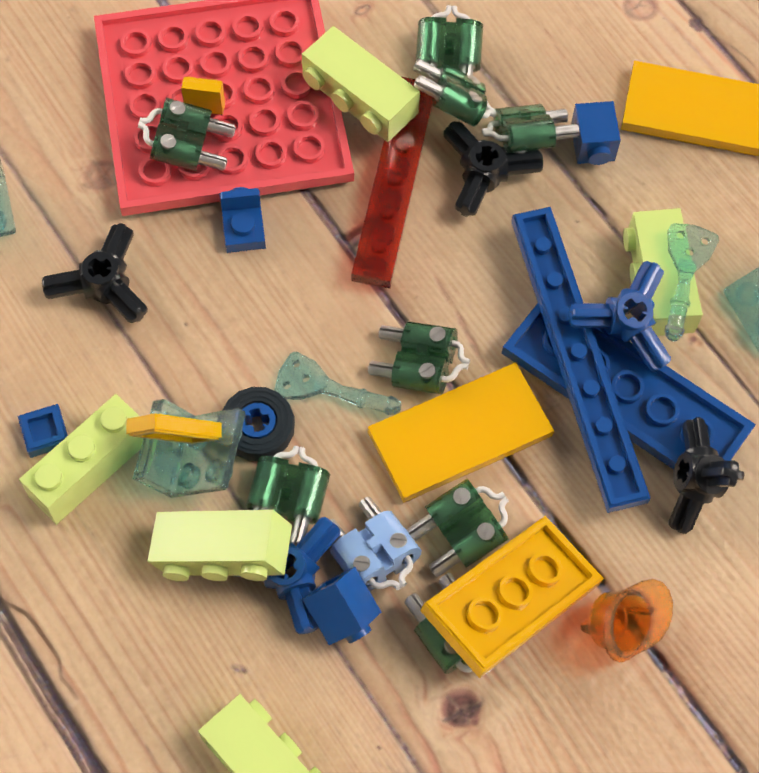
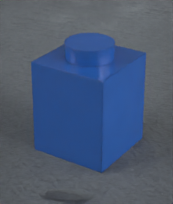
[571,101,621,165]
[302,567,381,645]

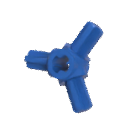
[568,261,671,372]
[238,517,341,635]

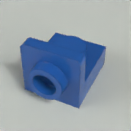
[220,187,266,253]

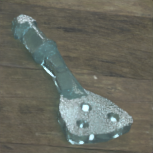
[664,223,719,342]
[274,352,402,415]

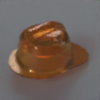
[580,579,673,663]

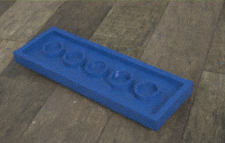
[501,303,756,470]

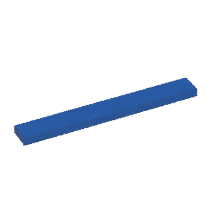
[511,207,651,513]

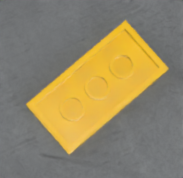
[621,60,759,156]
[368,362,554,503]
[420,516,604,678]

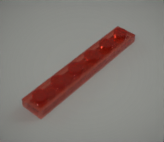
[351,77,435,289]

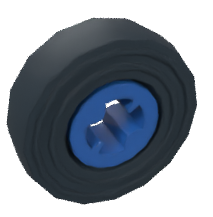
[220,387,295,461]

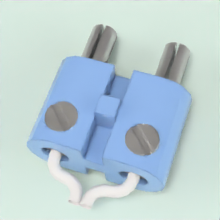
[330,497,422,591]

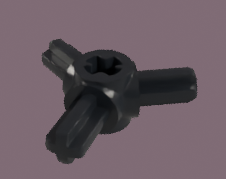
[443,121,543,217]
[42,223,148,323]
[668,417,745,534]

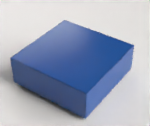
[18,404,68,458]

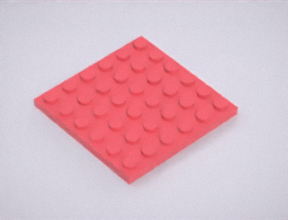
[94,0,354,216]

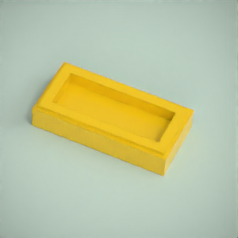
[126,413,222,444]

